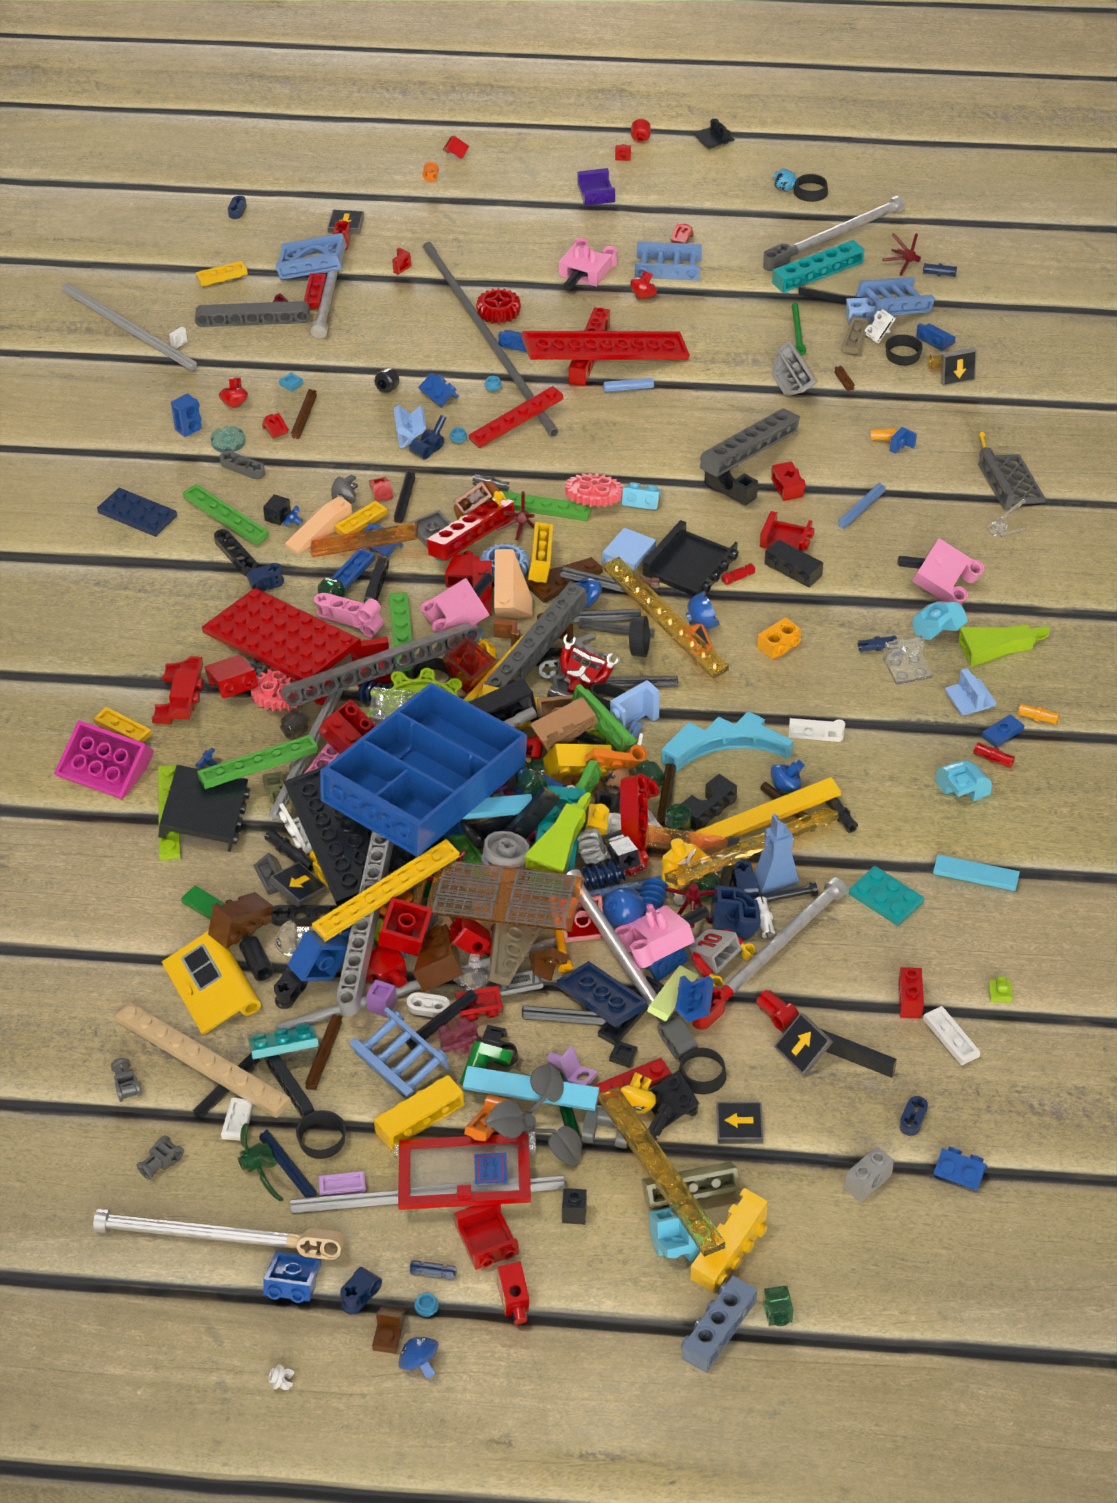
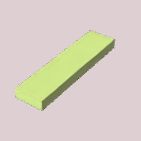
[647,965,699,1021]

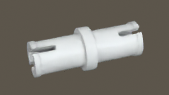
[755,897,775,938]

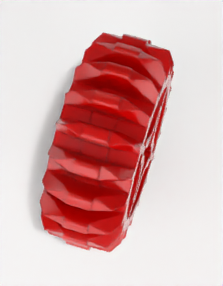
[476,288,521,324]

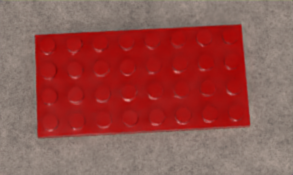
[202,588,361,681]

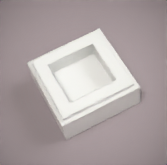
[169,327,188,349]

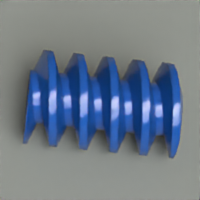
[639,878,669,916]

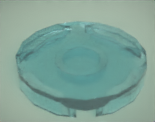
[210,426,246,453]

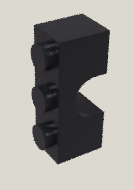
[704,470,758,506]
[678,774,737,831]

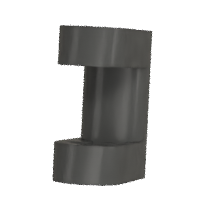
[582,1105,634,1149]

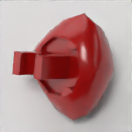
[630,271,657,299]
[219,377,248,408]

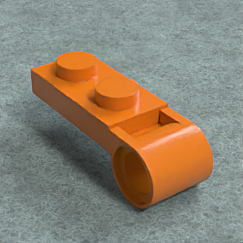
[585,745,647,769]
[464,1094,512,1141]

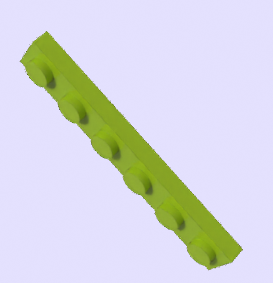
[158,764,181,860]

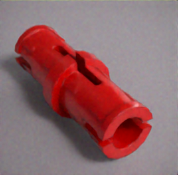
[973,742,1015,768]

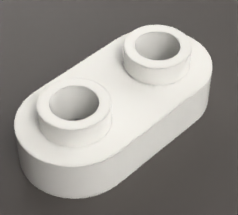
[407,992,450,1017]

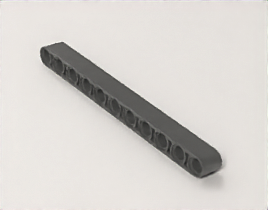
[280,623,481,707]

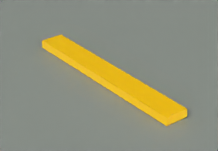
[685,777,841,850]
[312,839,460,942]

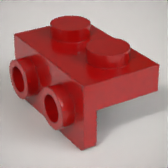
[455,986,504,1022]

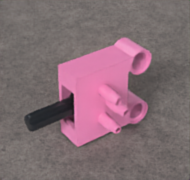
[559,238,617,291]
[614,904,709,968]

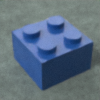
[288,931,348,981]

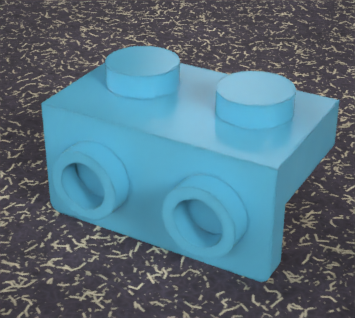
[622,482,662,510]

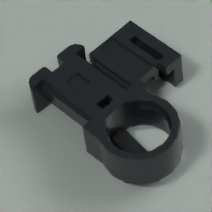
[476,1025,519,1067]

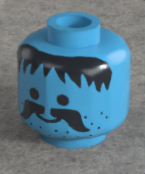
[773,168,797,192]

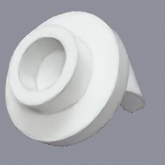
[268,1364,294,1390]

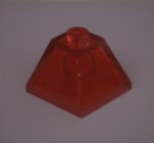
[442,636,496,693]

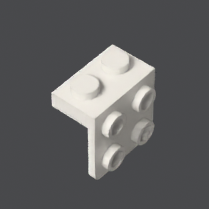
[279,803,312,854]

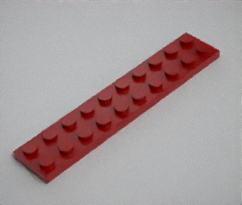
[521,331,690,360]

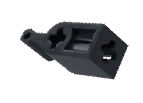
[602,830,640,871]

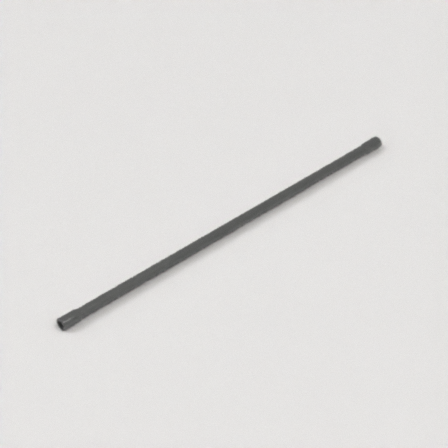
[423,242,559,437]

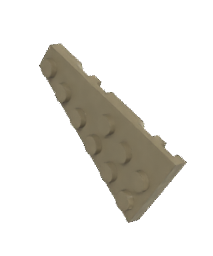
[488,882,558,986]

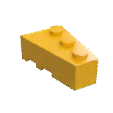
[542,744,612,781]

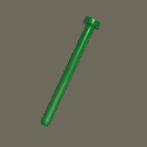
[792,302,806,356]

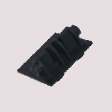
[693,118,735,149]
[649,1070,700,1129]

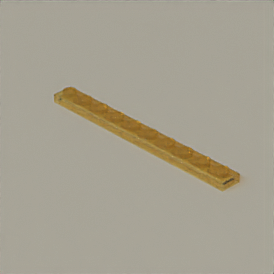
[604,557,729,679]
[664,808,839,886]
[598,1087,725,1257]

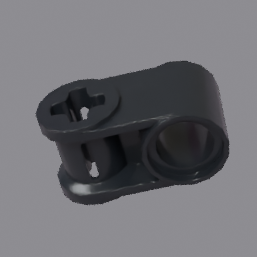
[274,967,308,1009]

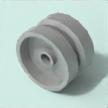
[480,831,529,883]

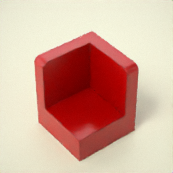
[443,136,469,159]

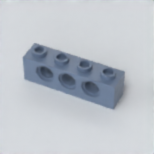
[681,1276,757,1373]

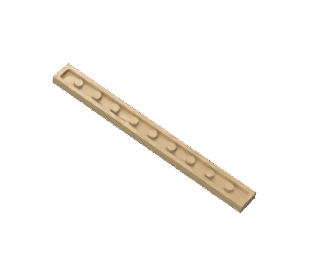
[115,1002,291,1118]

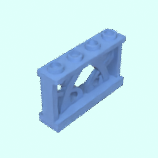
[275,233,347,280]

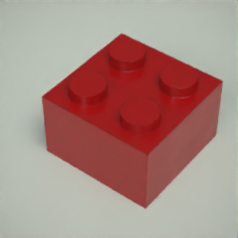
[378,897,433,957]

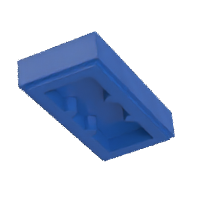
[982,714,1024,747]

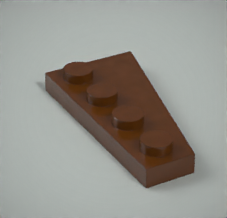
[524,557,603,603]

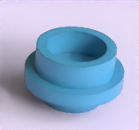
[485,376,502,391]
[450,427,467,443]
[415,1293,439,1317]

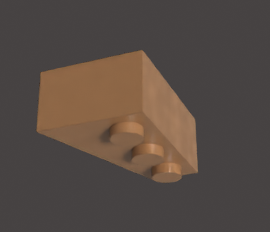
[530,697,599,753]

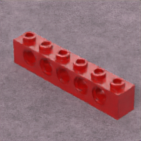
[569,307,610,386]
[427,498,515,561]

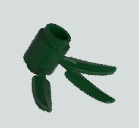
[238,1123,284,1201]

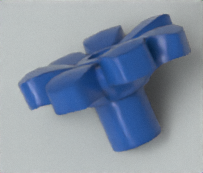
[284,505,302,526]
[195,748,217,768]

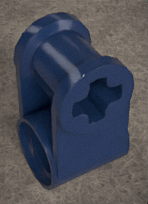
[247,563,284,591]
[733,859,759,897]
[340,1267,382,1314]

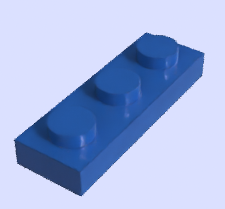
[329,548,376,591]

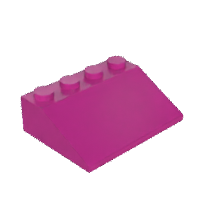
[54,720,154,799]

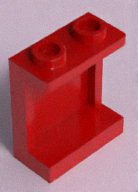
[760,511,815,552]
[351,637,392,688]
[204,654,258,699]
[454,1204,519,1270]

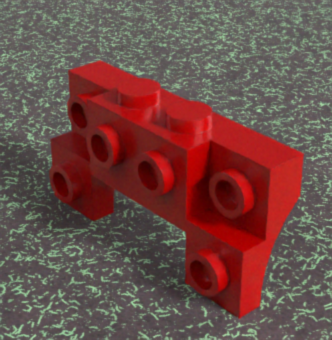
[151,656,203,724]

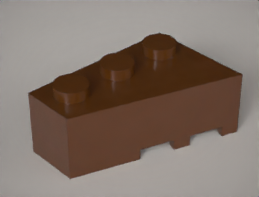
[208,892,273,948]
[413,924,463,992]

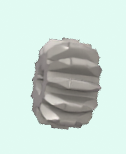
[577,829,606,864]

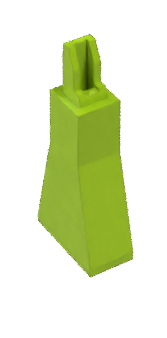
[958,624,1050,667]
[525,792,591,882]

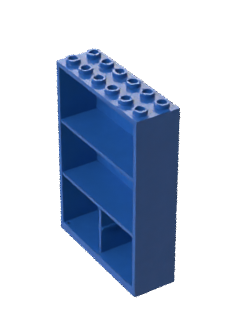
[320,682,527,857]

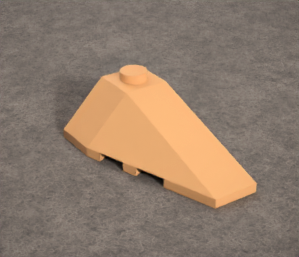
[285,496,352,554]
[494,549,533,618]

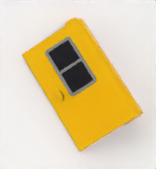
[162,930,261,1035]

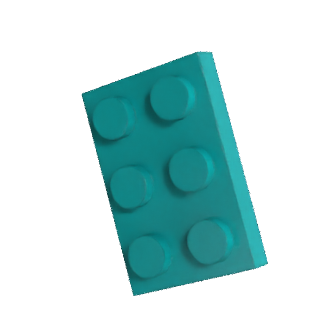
[848,866,924,926]
[248,1024,319,1059]

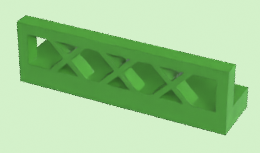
[571,684,638,752]

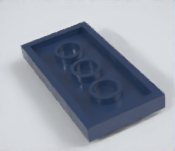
[97,487,177,537]
[557,961,648,1028]

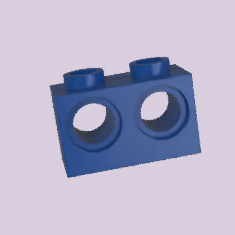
[171,393,202,437]

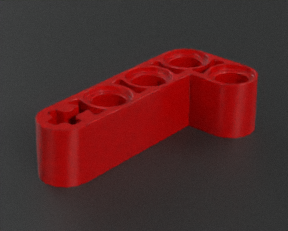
[620,774,659,851]

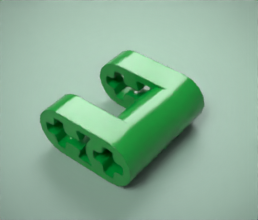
[459,1041,513,1094]

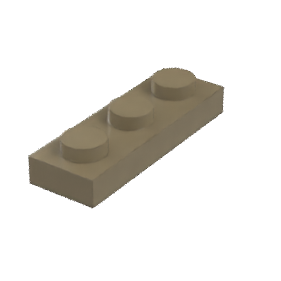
[841,317,869,354]

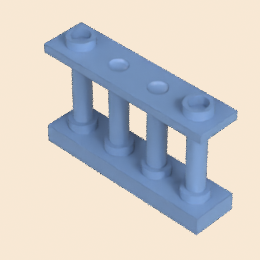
[635,241,702,281]
[856,277,935,315]
[349,1007,450,1100]

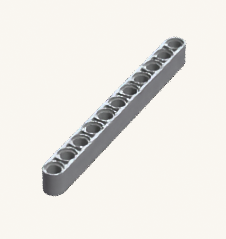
[337,831,394,1016]

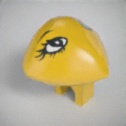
[620,1073,656,1114]

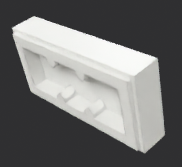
[221,1097,254,1141]

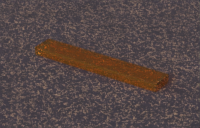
[310,522,418,557]

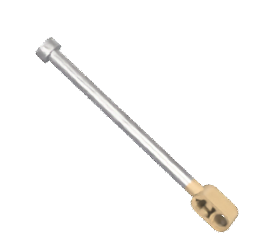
[93,1209,346,1260]

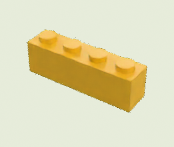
[528,521,553,583]
[374,1075,465,1150]

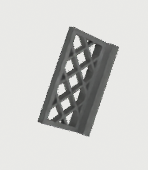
[978,450,1046,509]

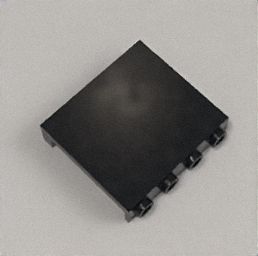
[643,520,739,596]
[158,765,251,852]

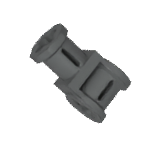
[111,1057,142,1102]
[136,1135,184,1179]

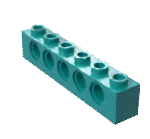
[772,240,865,293]

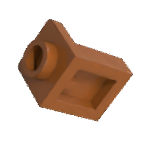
[494,619,521,646]

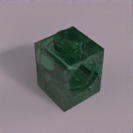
[763,1285,794,1326]

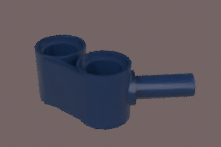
[409,415,447,460]

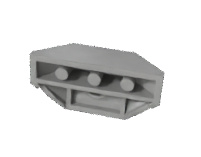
[772,340,818,396]

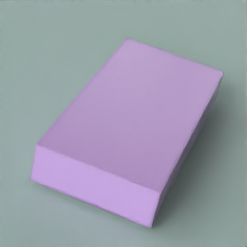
[318,1171,366,1197]

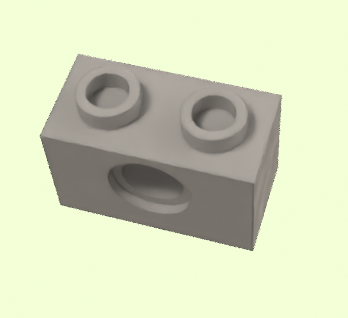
[844,1146,894,1203]

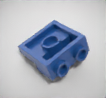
[263,1251,322,1303]

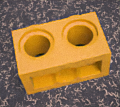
[757,617,801,660]

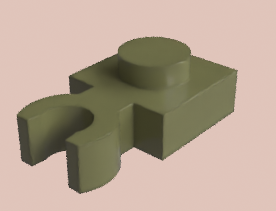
[262,771,284,804]

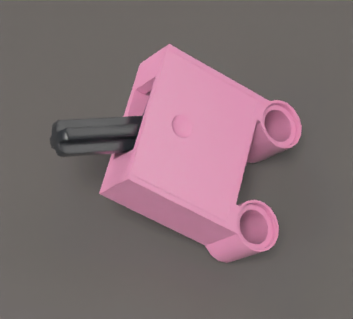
[897,538,984,606]
[420,572,494,642]

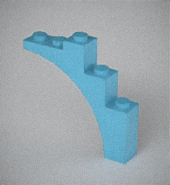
[661,711,793,772]

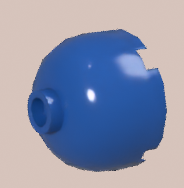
[686,591,720,629]
[603,888,645,928]

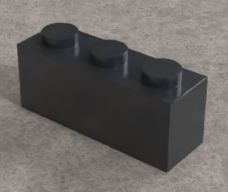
[764,539,823,588]

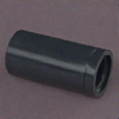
[239,936,274,981]

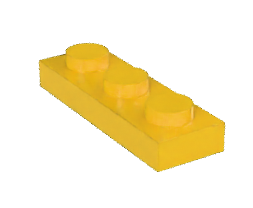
[196,261,248,287]
[334,500,388,540]
[93,707,152,743]

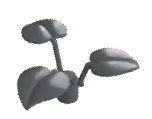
[484,1063,582,1166]

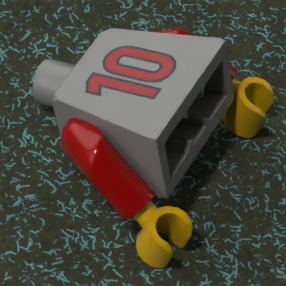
[687,929,755,988]

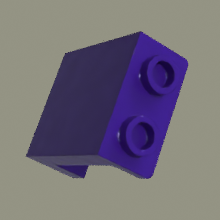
[577,168,615,206]

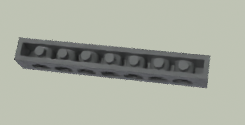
[700,408,800,477]
[482,582,588,688]

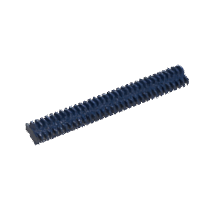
[259,1129,317,1198]

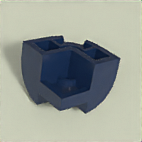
[710,885,761,940]

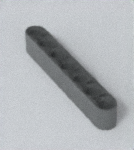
[195,301,310,327]

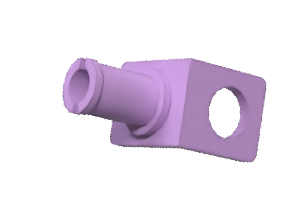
[547,1047,598,1086]

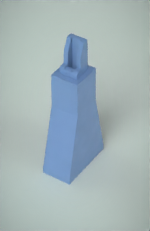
[754,814,799,895]

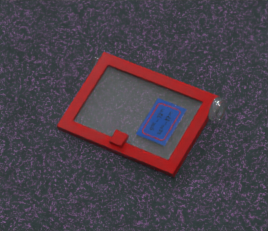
[394,1132,536,1210]

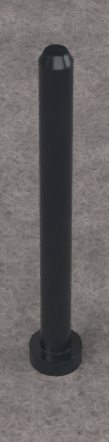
[752,881,818,902]

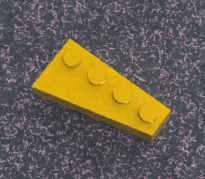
[690,1188,768,1293]

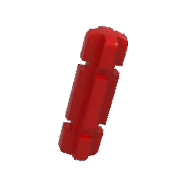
[722,563,756,585]

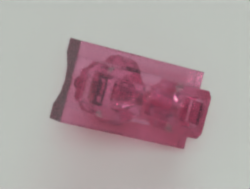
[438,1017,479,1054]

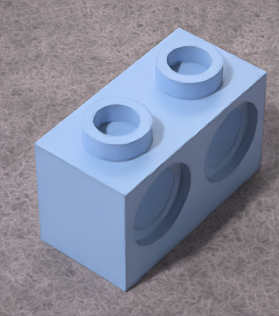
[845,297,880,324]

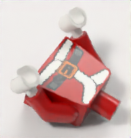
[559,634,620,694]

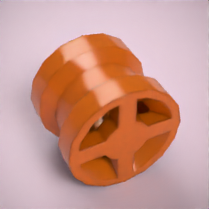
[422,162,439,182]

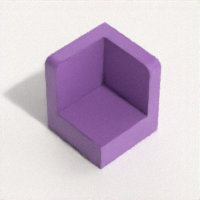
[366,980,397,1018]

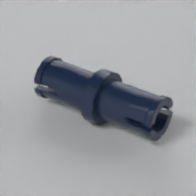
[923,263,957,277]
[858,635,898,652]

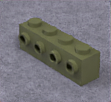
[642,1161,740,1208]

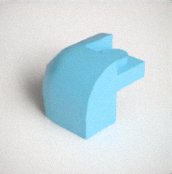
[912,601,968,640]
[935,760,992,801]
[649,1207,711,1262]

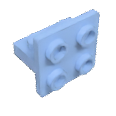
[394,405,426,449]
[945,668,996,716]

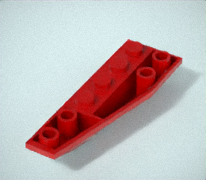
[317,699,376,754]

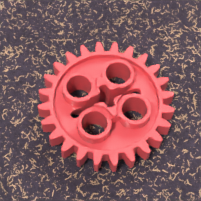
[565,473,623,508]
[251,669,313,712]

